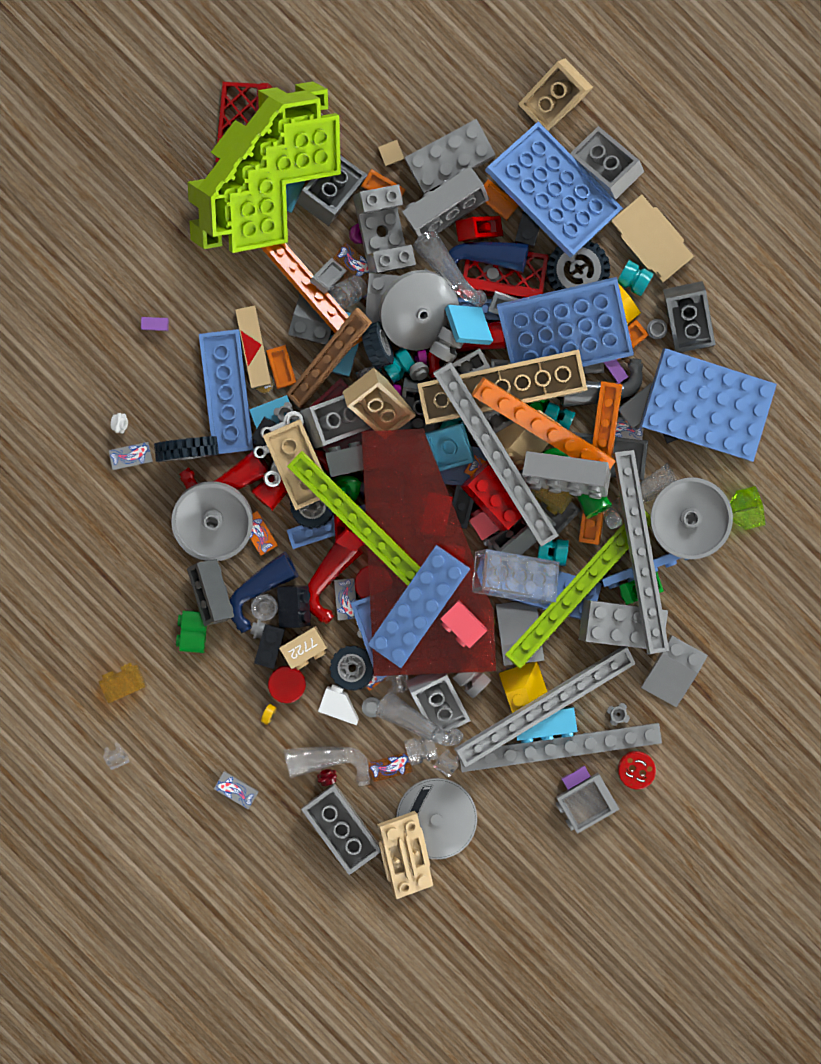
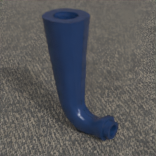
[442,242,529,283]
[229,552,298,634]

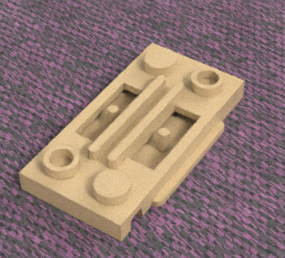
[611,195,694,283]
[377,811,433,899]

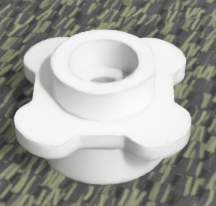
[111,413,128,434]

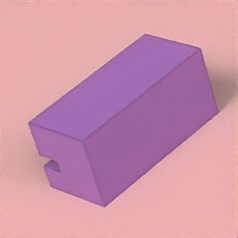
[141,317,169,331]
[603,359,628,383]
[562,765,591,790]

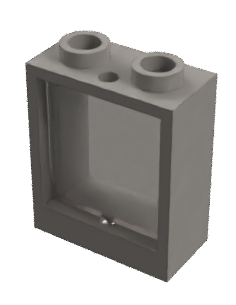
[555,772,619,834]

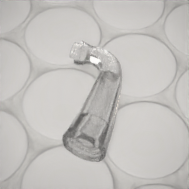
[413,231,487,307]
[604,463,677,529]
[375,692,463,746]
[283,747,371,787]

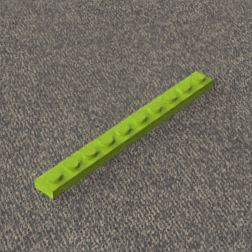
[287,451,421,586]
[505,511,651,669]

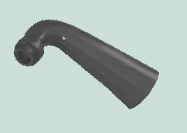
[560,358,643,407]

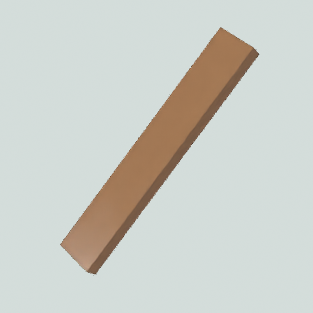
[286,308,372,408]

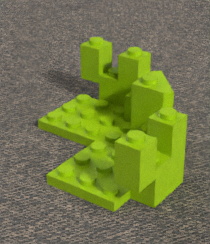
[187,81,341,253]

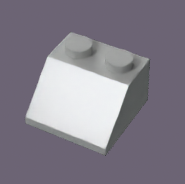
[318,684,359,725]

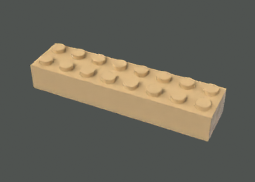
[417,350,587,425]

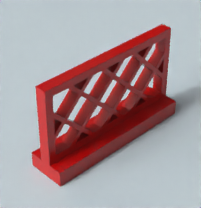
[215,82,273,163]
[461,242,548,299]

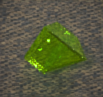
[730,486,766,530]

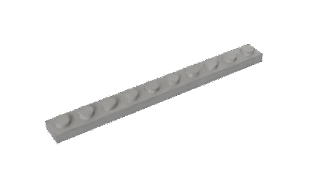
[433,362,559,547]
[612,450,669,655]
[454,646,635,768]
[460,723,662,772]

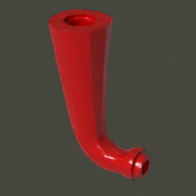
[427,320,507,380]
[251,449,336,511]
[179,451,270,490]
[308,543,363,624]

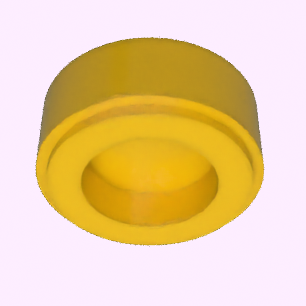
[261,704,277,725]

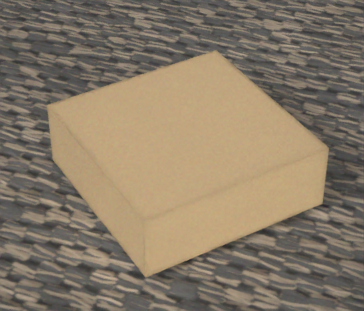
[378,140,404,167]

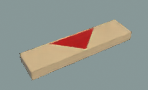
[235,306,272,389]

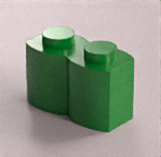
[176,611,207,653]

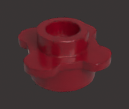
[317,769,337,786]

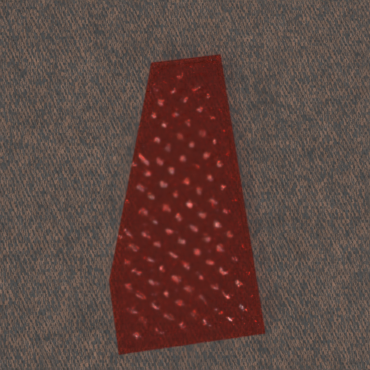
[362,428,496,676]

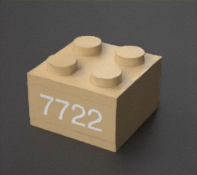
[279,626,328,670]

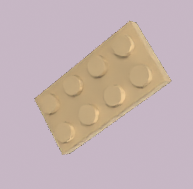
[263,419,323,510]

